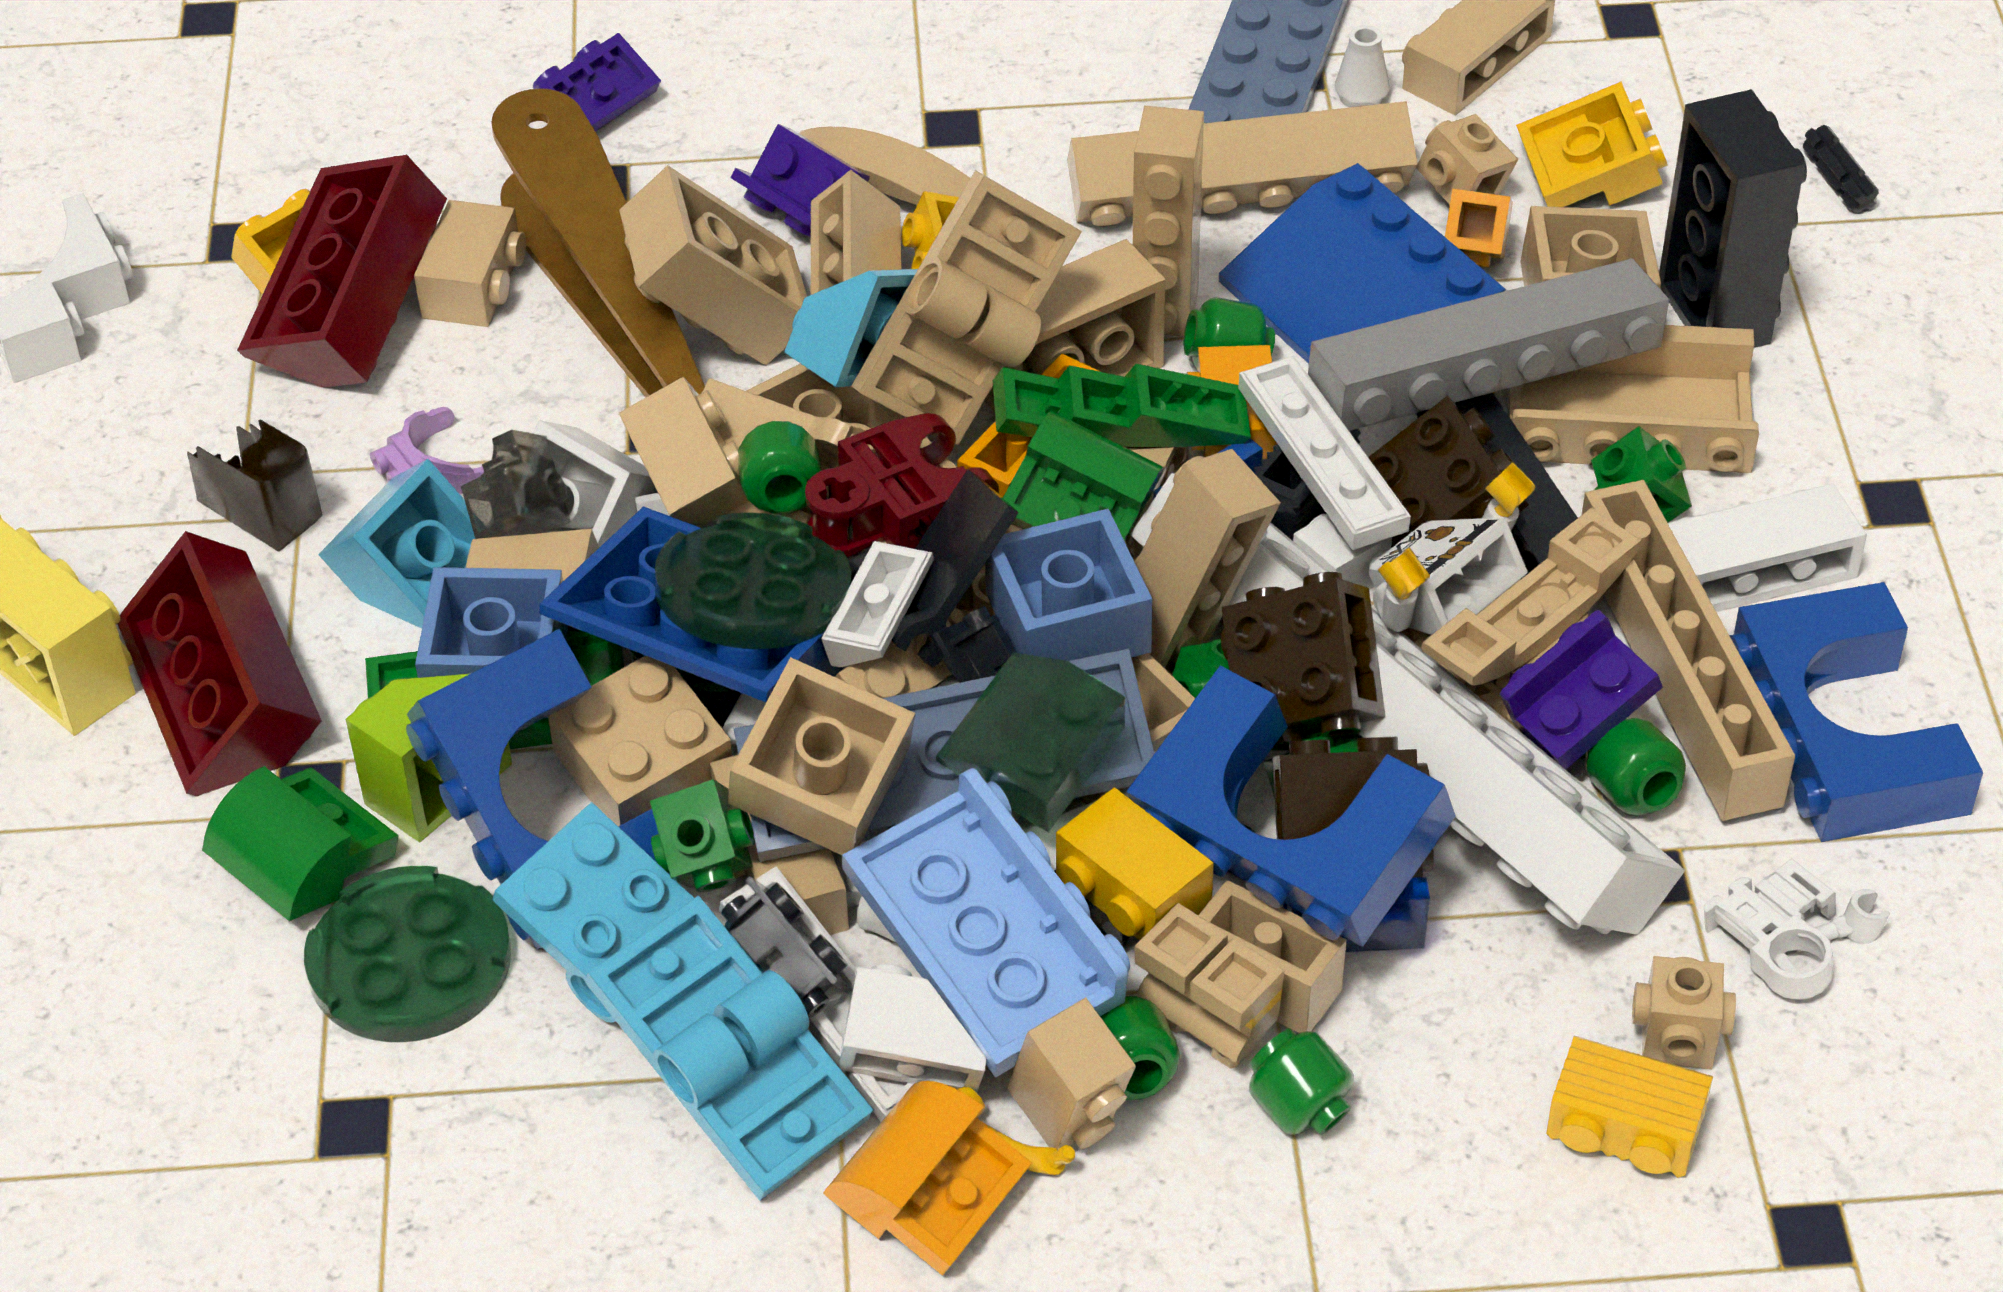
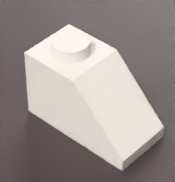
[838,964,987,1092]

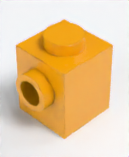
[1445,188,1513,267]

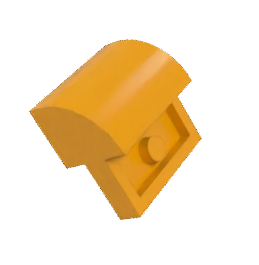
[823,1081,1032,1276]

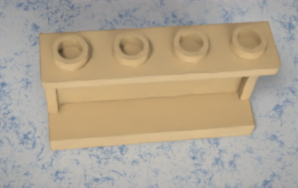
[1508,325,1759,473]

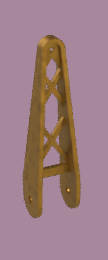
[491,89,705,398]

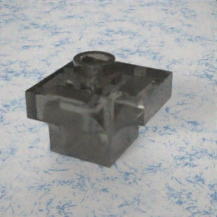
[461,429,571,539]

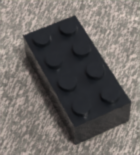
[1659,89,1807,348]

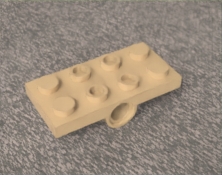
[851,170,1082,445]

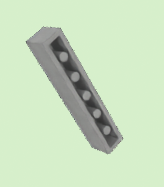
[1308,258,1670,431]

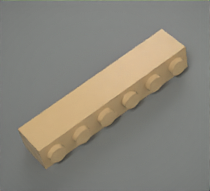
[1067,101,1418,226]
[1582,480,1795,821]

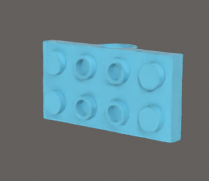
[492,802,765,1023]
[585,896,874,1201]

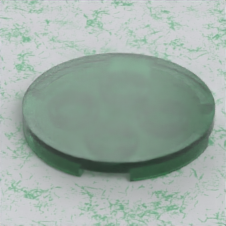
[655,513,851,649]
[304,866,511,1042]

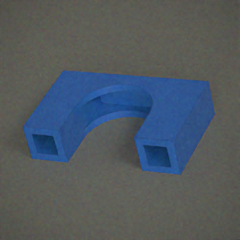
[1729,582,1983,842]
[406,629,670,950]
[1126,665,1456,947]

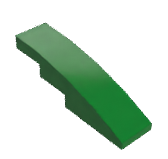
[992,363,1251,447]

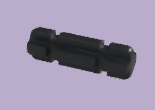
[1803,125,1879,213]

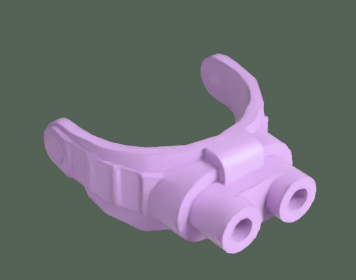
[370,407,501,494]

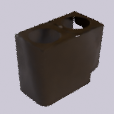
[187,419,323,552]

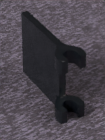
[892,469,1019,668]

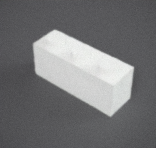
[1668,483,1867,612]

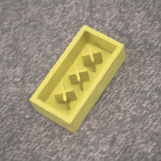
[0,515,136,736]

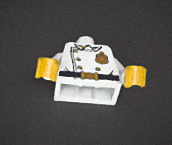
[1369,462,1536,635]

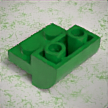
[1003,411,1164,541]
[202,766,399,921]

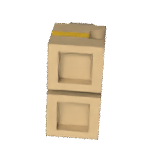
[1135,903,1285,1069]

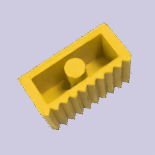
[1546,1035,1713,1178]

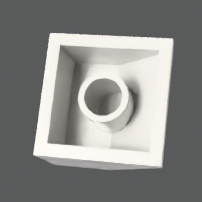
[490,420,658,547]

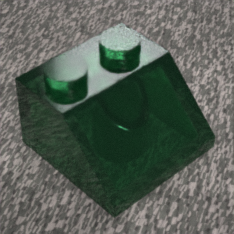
[936,652,1125,833]

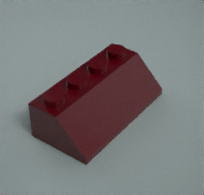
[237,154,447,388]
[117,531,322,796]

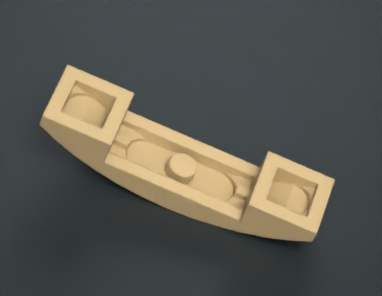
[799,126,970,205]
[1422,508,1641,686]

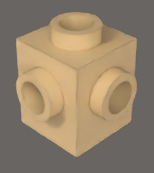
[1416,114,1519,205]
[1632,956,1736,1070]

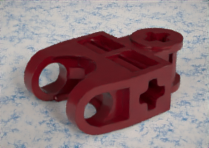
[805,413,999,558]

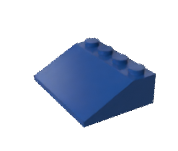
[1219,163,1506,364]
[539,506,851,702]

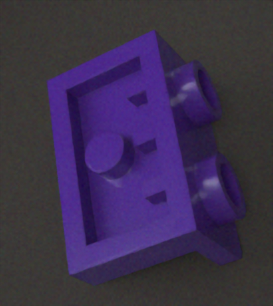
[532,33,661,131]
[730,124,870,237]
[1500,610,1663,770]

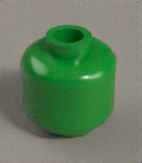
[1183,297,1275,370]
[738,421,822,515]
[1586,717,1686,816]
[1100,996,1180,1101]
[1249,1028,1354,1136]

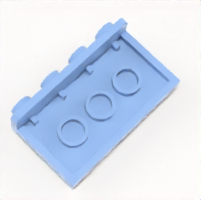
[842,768,1130,1078]

